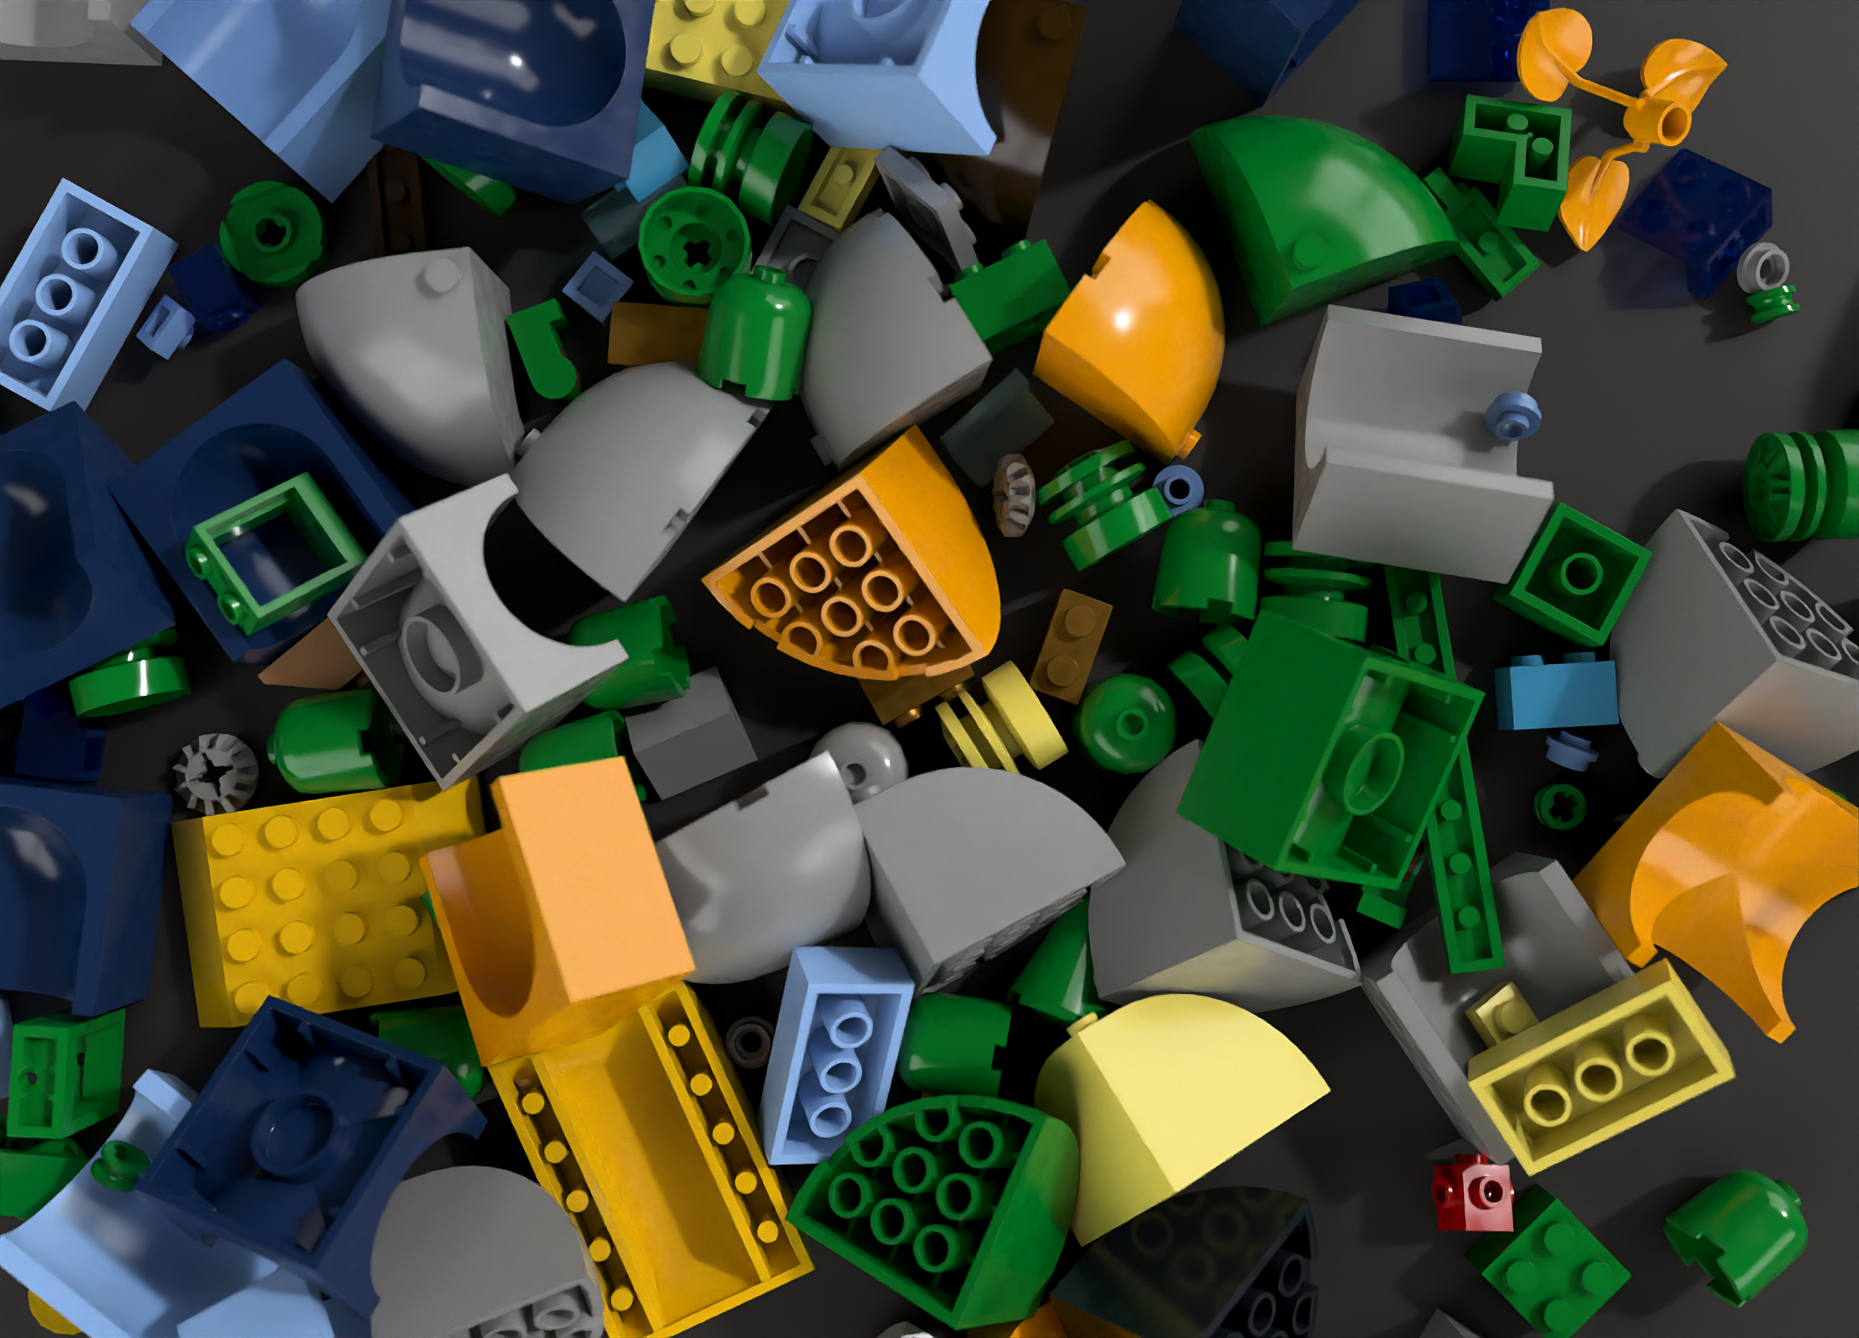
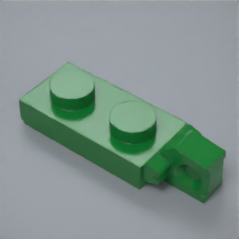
[1421,166,1540,302]

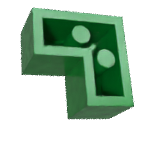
[1447,94,1572,232]
[0,1114,90,1222]

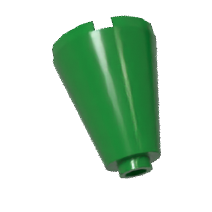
[1005,889,1110,1033]

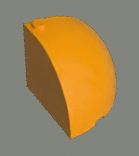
[1033,199,1225,466]
[701,424,1001,681]

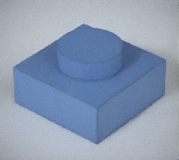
[562,251,637,326]
[136,294,198,360]

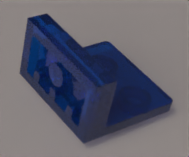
[1428,0,1550,82]
[1618,148,1773,300]

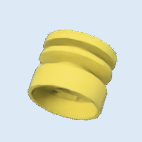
[934,660,1069,775]

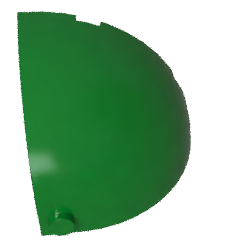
[1189,115,1460,327]
[784,1095,1080,1330]

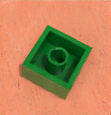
[948,239,1072,356]
[1491,502,1653,648]
[1463,1183,1632,1338]

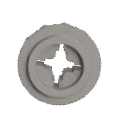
[991,453,1036,537]
[172,733,259,816]

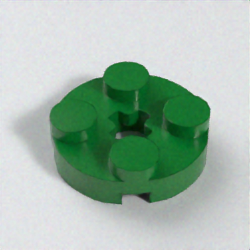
[219,181,329,288]

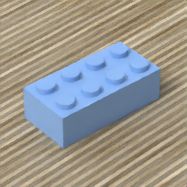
[0,178,179,412]
[756,946,915,1165]

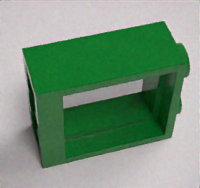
[184,471,369,637]
[6,1006,126,1139]

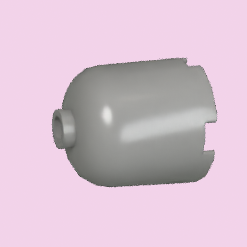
[808,721,910,800]

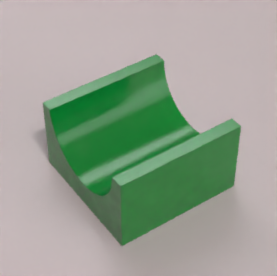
[1175,608,1485,890]

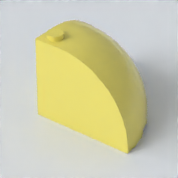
[1034,994,1331,1247]

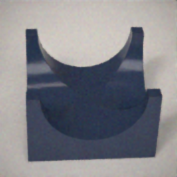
[133,995,488,1320]

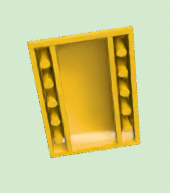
[171,775,488,1028]
[487,980,815,1338]

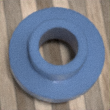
[1485,392,1542,441]
[1152,465,1204,517]
[1545,729,1599,772]

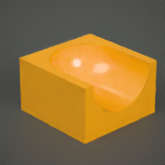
[419,756,696,1067]

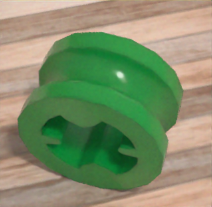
[1746,285,1800,324]
[1532,783,1587,830]
[90,1140,151,1192]

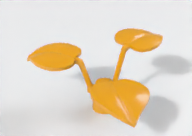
[1517,8,1728,252]

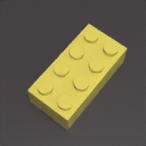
[643,0,803,120]
[1468,958,1735,1176]

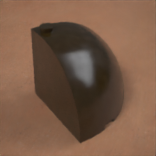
[897,0,1088,256]

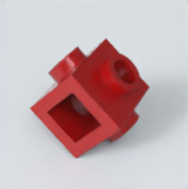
[1432,1154,1514,1232]

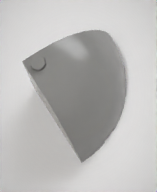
[799,207,992,472]
[296,247,525,488]
[509,361,778,602]
[1609,509,1859,779]
[1089,739,1364,1013]
[654,751,871,984]
[852,767,1127,1002]
[371,1166,604,1338]

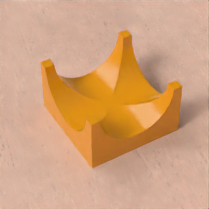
[1572,721,1859,1043]

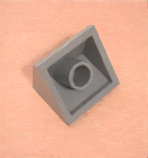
[623,665,757,800]

